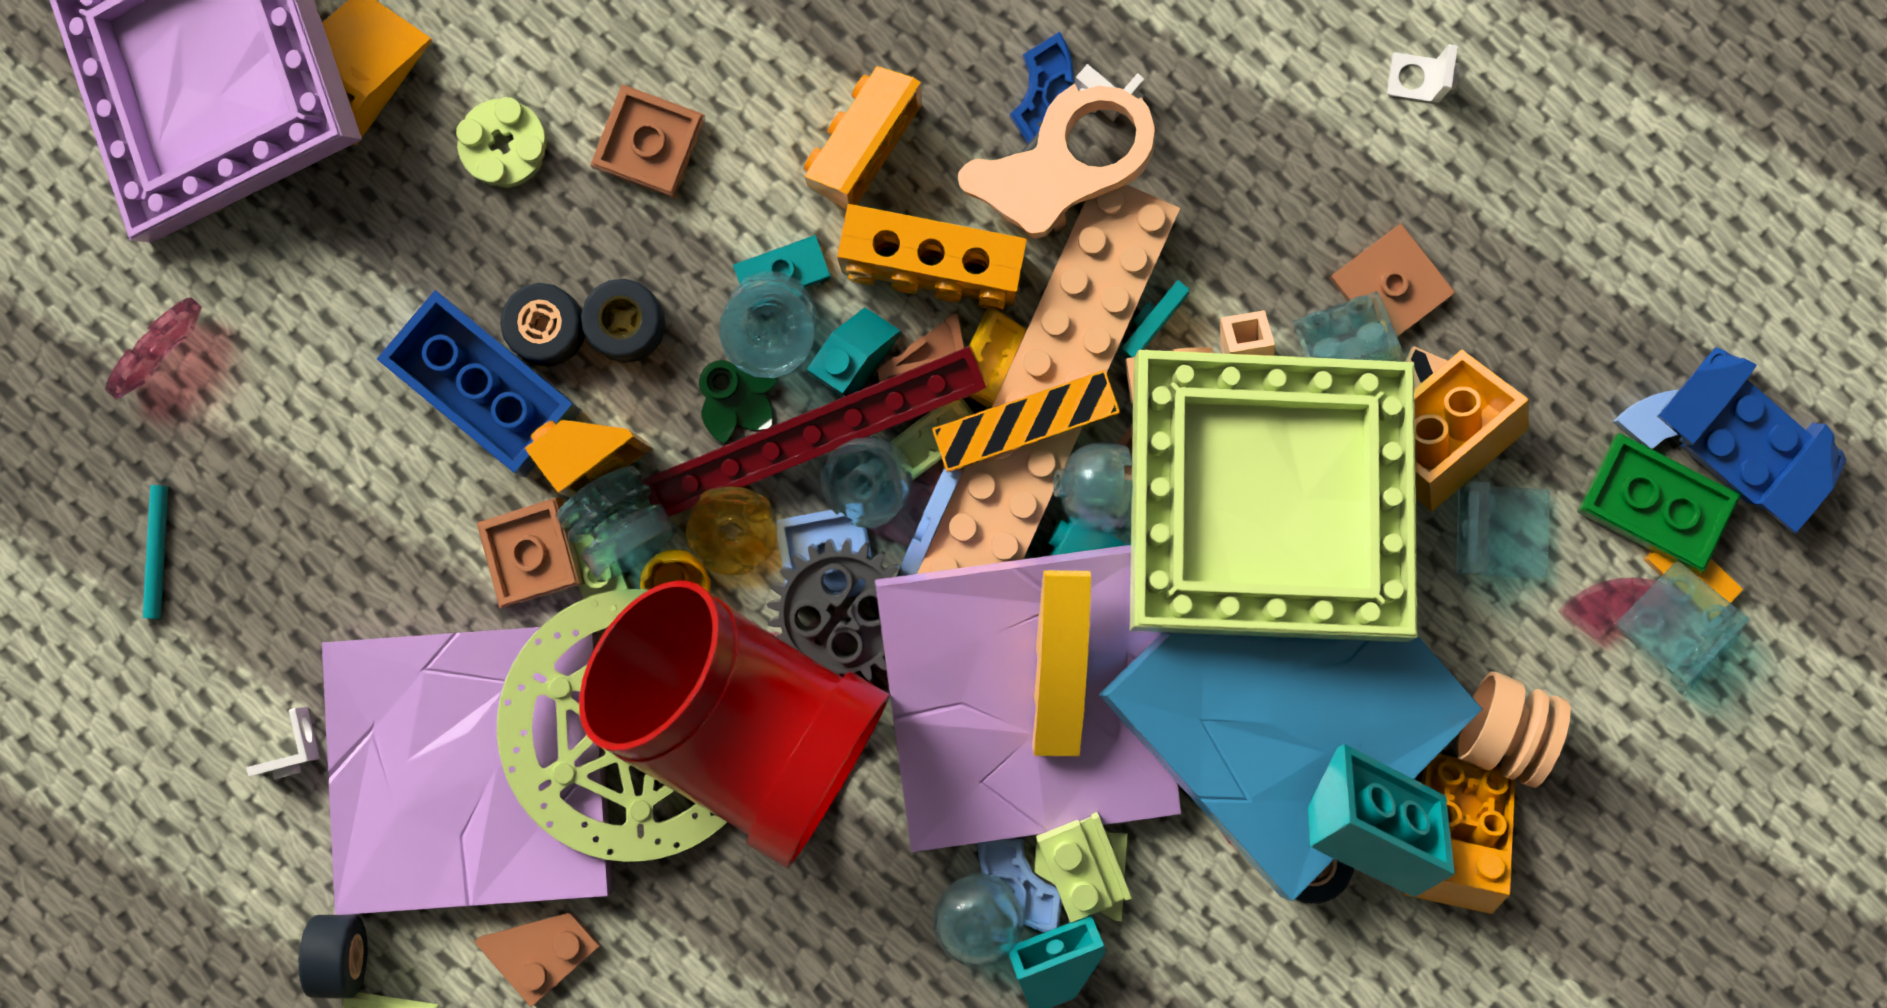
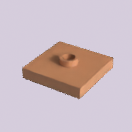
[590,84,706,199]
[1329,223,1455,347]
[477,498,585,608]

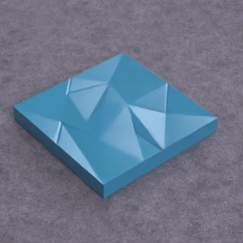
[1098,632,1482,901]

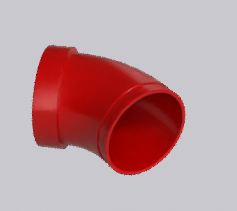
[579,580,890,869]

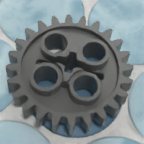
[767,538,899,680]

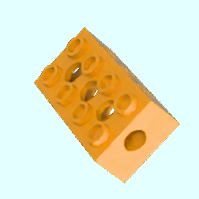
[837,204,1027,311]

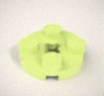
[456,97,547,188]

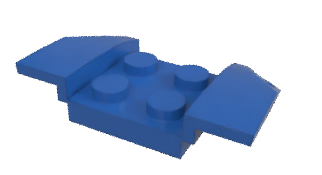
[1657,347,1846,533]

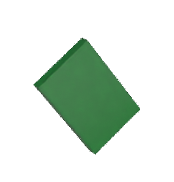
[1577,433,1741,575]

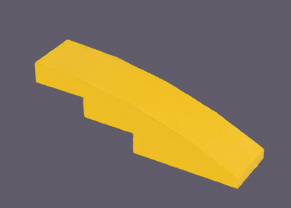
[1032,570,1091,756]

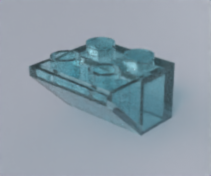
[1293,291,1405,362]

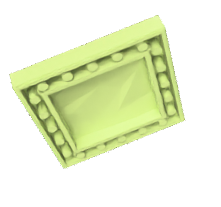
[1130,350,1417,642]

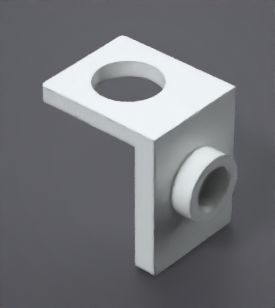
[1387,44,1460,103]
[246,707,320,779]

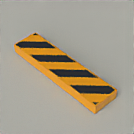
[932,370,1120,473]

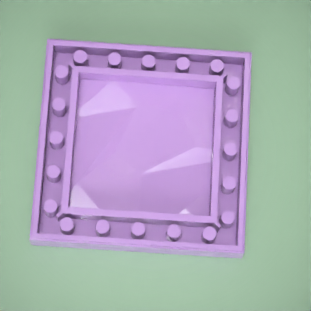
[50,0,362,243]
[875,545,1181,852]
[322,627,613,915]

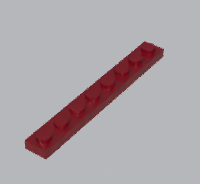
[641,345,988,521]

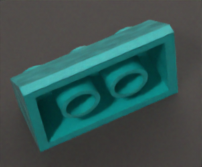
[1308,744,1455,897]

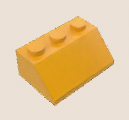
[803,66,922,210]
[1414,350,1529,512]
[525,420,652,502]

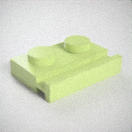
[1036,812,1132,923]

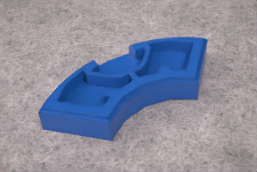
[1009,32,1074,144]

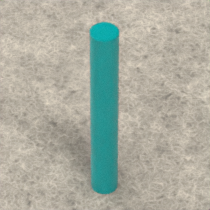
[142,485,169,619]

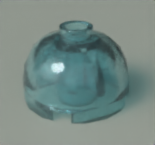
[820,436,913,528]
[1053,442,1133,535]
[933,872,1026,968]

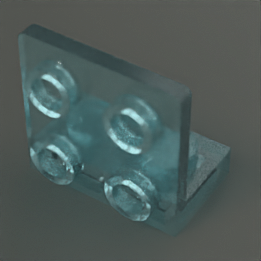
[1456,482,1550,578]
[1617,562,1750,696]

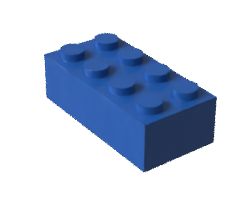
[377,290,582,478]

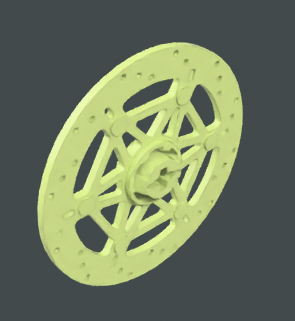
[497,589,727,862]

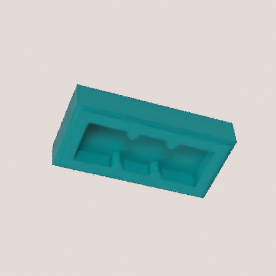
[733,235,831,308]
[1118,280,1190,360]

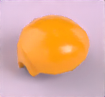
[640,549,711,592]

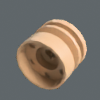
[1456,672,1571,788]

